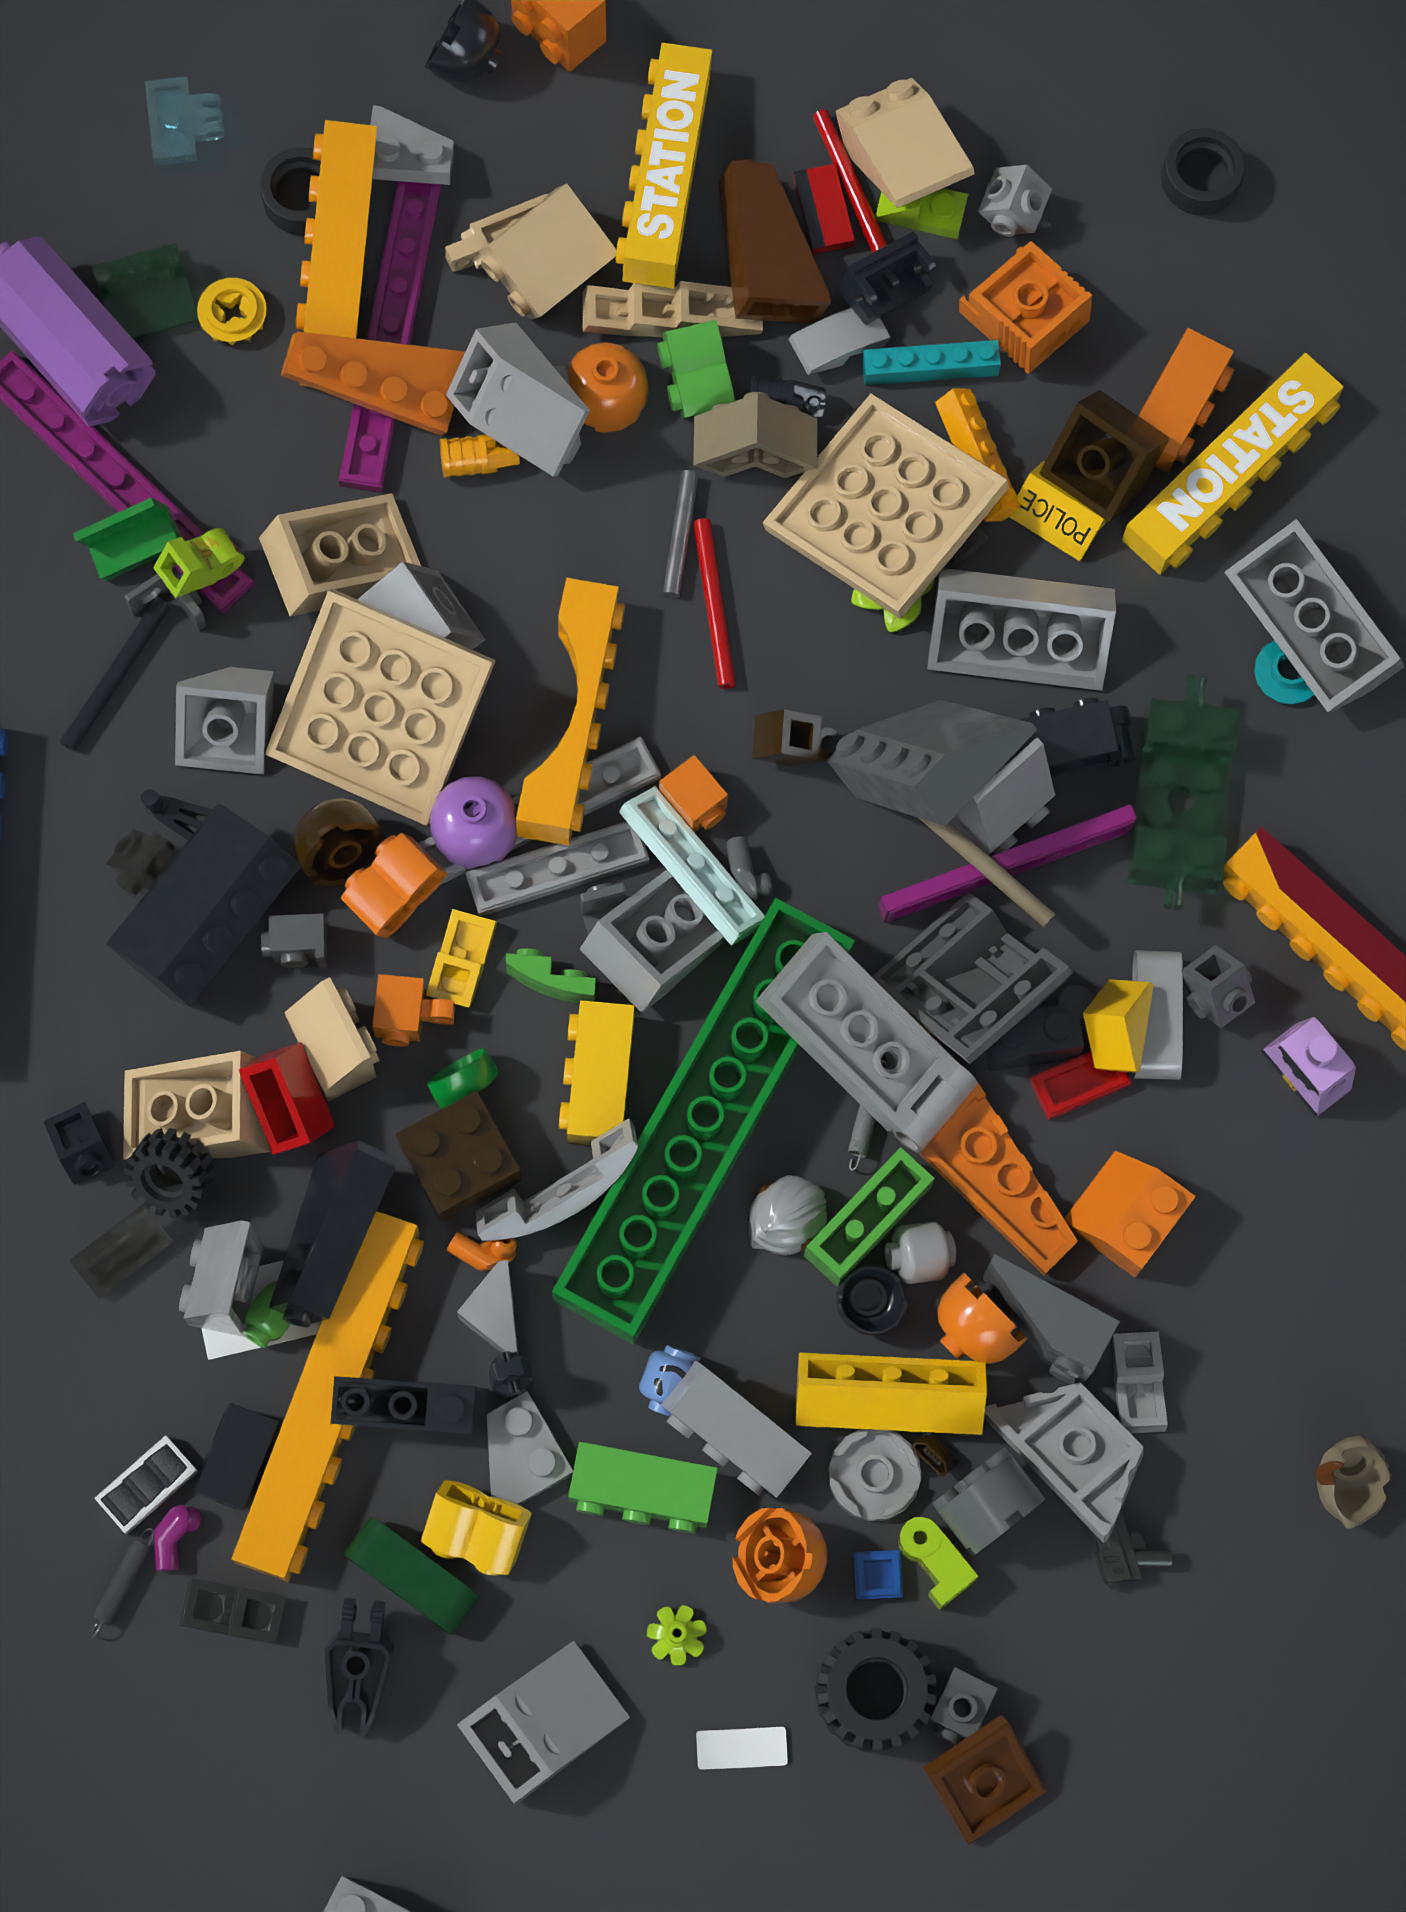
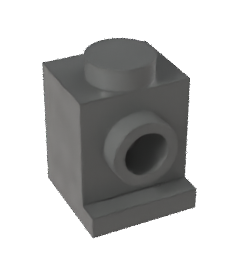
[261,913,328,969]

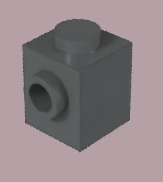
[928,1667,998,1745]

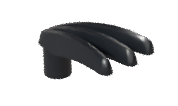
[141,789,213,840]

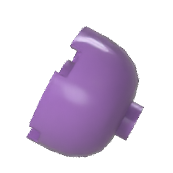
[430,776,518,869]

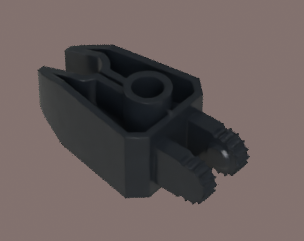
[324,1598,395,1736]

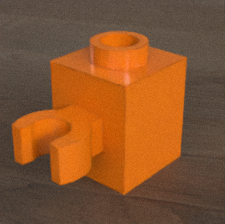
[372,974,455,1047]

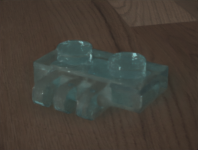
[145,76,224,166]

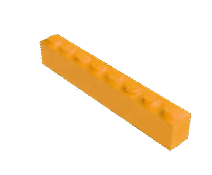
[231,1211,424,1583]

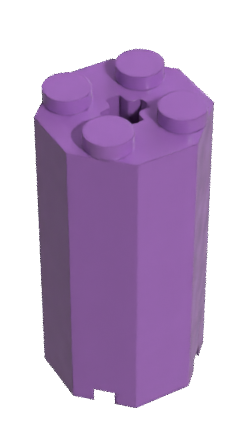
[0,236,156,427]

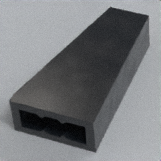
[269,1140,398,1327]

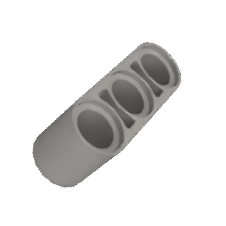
[1132,950,1183,1080]

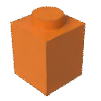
[659,755,728,833]

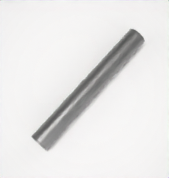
[663,470,699,598]

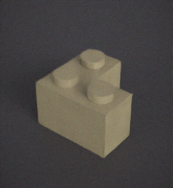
[693,392,817,478]

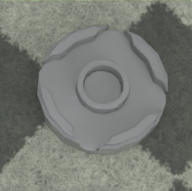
[828,1429,921,1522]

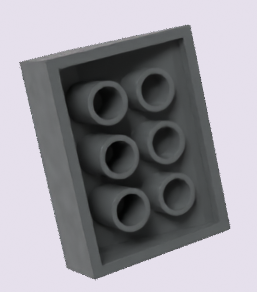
[826,700,1037,826]

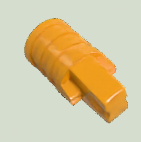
[440,435,520,478]

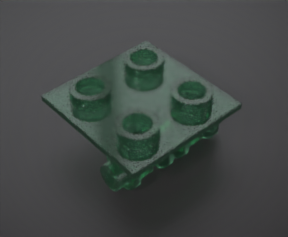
[92,243,199,339]

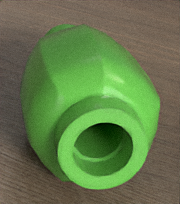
[242,1281,291,1348]

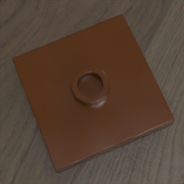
[923,1715,1047,1845]

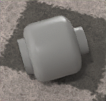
[885,1222,956,1284]

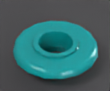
[1254,640,1314,705]

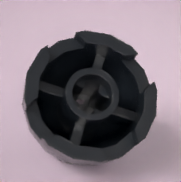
[424,0,503,84]

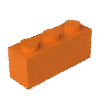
[1138,328,1235,473]

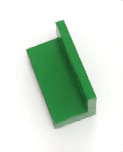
[73,498,181,581]

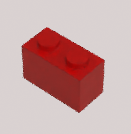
[238,1042,335,1155]

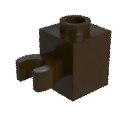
[752,709,837,766]

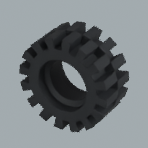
[123,1128,215,1218]

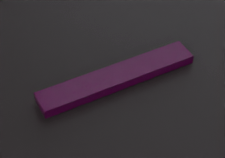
[878,804,1137,923]

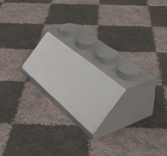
[1225,519,1405,713]
[927,568,1116,691]

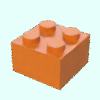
[511,0,606,73]

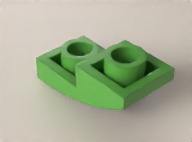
[506,948,596,1004]

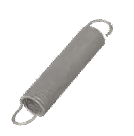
[848,1060,887,1171]

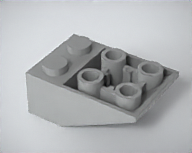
[446,323,590,477]
[457,1641,630,1805]

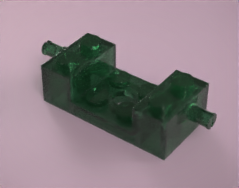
[1126,675,1240,910]

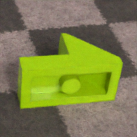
[875,188,968,240]

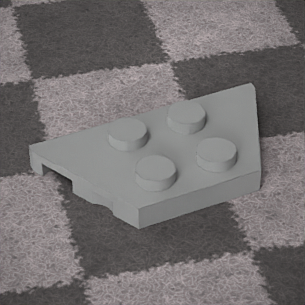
[984,1382,1144,1543]

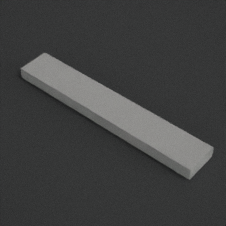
[418,737,661,885]

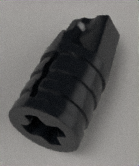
[749,375,826,417]
[489,1351,532,1401]

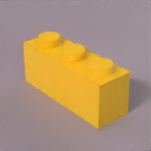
[559,1000,635,1145]

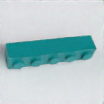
[862,340,1001,385]

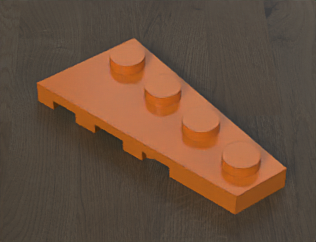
[280,331,465,436]
[918,1082,1078,1276]

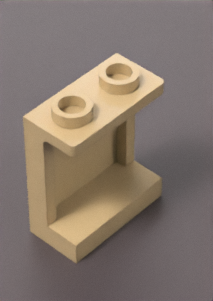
[479,183,617,320]

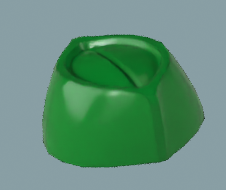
[427,1047,499,1109]

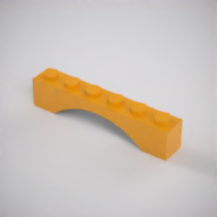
[516,578,625,846]

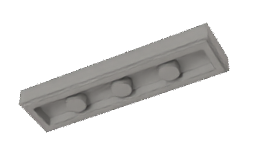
[465,821,650,917]

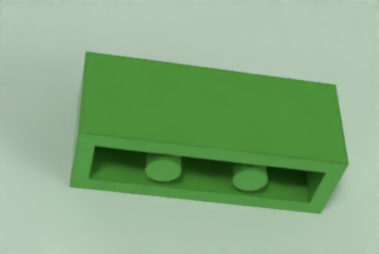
[804,1147,935,1287]
[568,1442,717,1534]

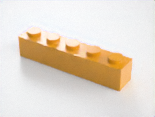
[935,388,1021,522]

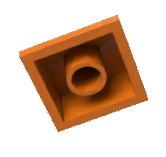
[1064,1150,1196,1278]

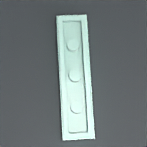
[619,786,765,946]

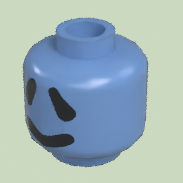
[639,1345,701,1416]

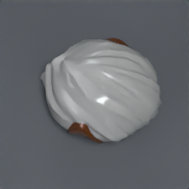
[748,1175,827,1256]

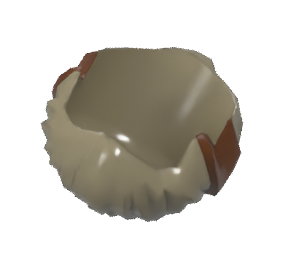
[1315,1436,1393,1529]

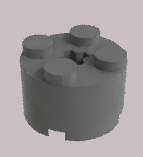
[932,1447,1046,1556]

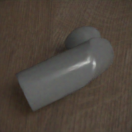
[726,836,773,900]

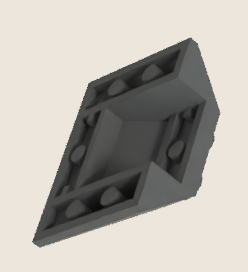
[872,892,1073,1064]

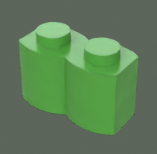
[657,320,735,418]

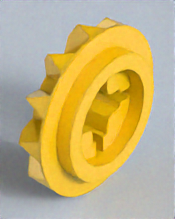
[197,278,267,346]

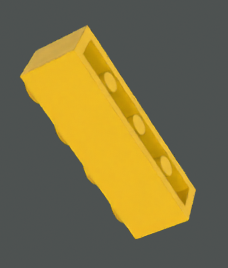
[796,1353,987,1435]

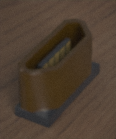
[912,1432,961,1476]

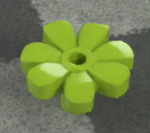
[647,1605,707,1666]

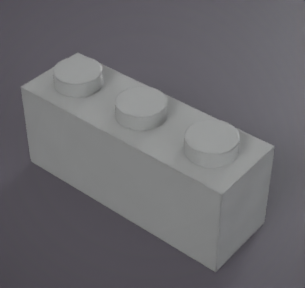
[661,1361,812,1498]

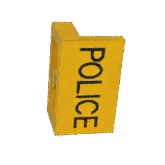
[1009,461,1108,561]

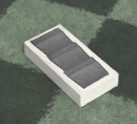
[94,1435,198,1535]

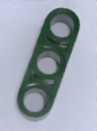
[343,1516,480,1636]

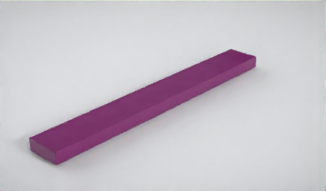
[338,181,443,493]
[0,350,255,614]

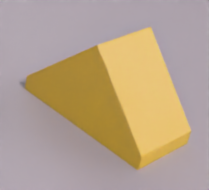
[1083,979,1154,1073]

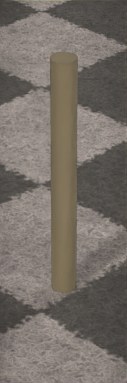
[919,818,1056,928]

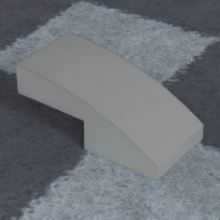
[788,308,891,375]
[1112,1331,1168,1433]

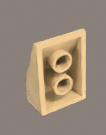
[835,78,975,208]
[259,493,421,617]
[123,1051,270,1160]

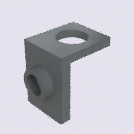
[124,573,207,631]
[580,883,626,935]

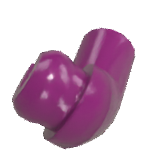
[154,1505,201,1572]

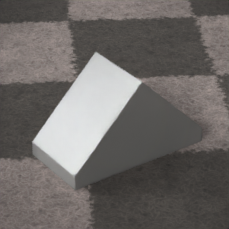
[457,1260,518,1354]

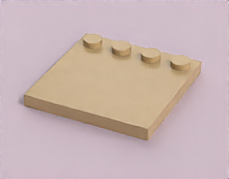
[763,394,1009,619]
[265,589,496,826]

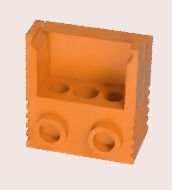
[959,241,1092,374]

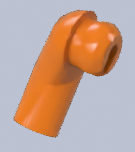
[447,1231,517,1271]

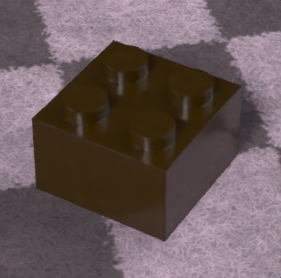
[1039,390,1170,522]
[395,1091,522,1224]

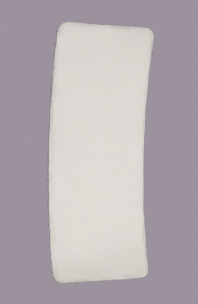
[696,1727,788,1770]

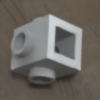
[978,165,1052,237]

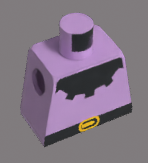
[1261,1017,1356,1117]

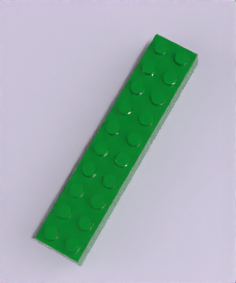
[552,898,856,1345]

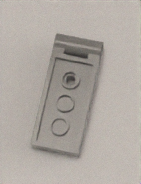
[755,932,977,1153]

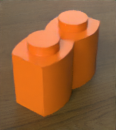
[341,833,448,939]

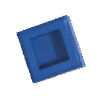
[853,1550,903,1601]

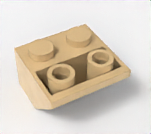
[284,977,380,1102]

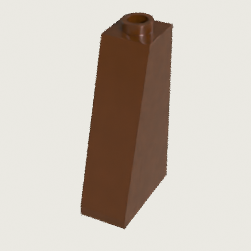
[718,159,831,324]

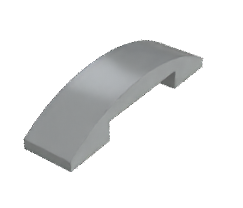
[475,1119,638,1241]

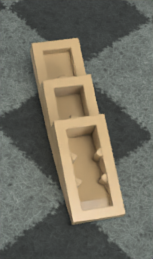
[582,281,763,337]

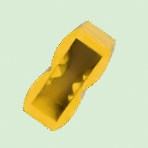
[421,1480,532,1575]

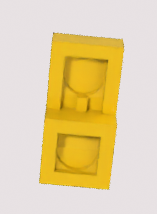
[426,909,497,1008]

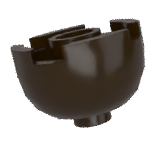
[293,798,386,888]

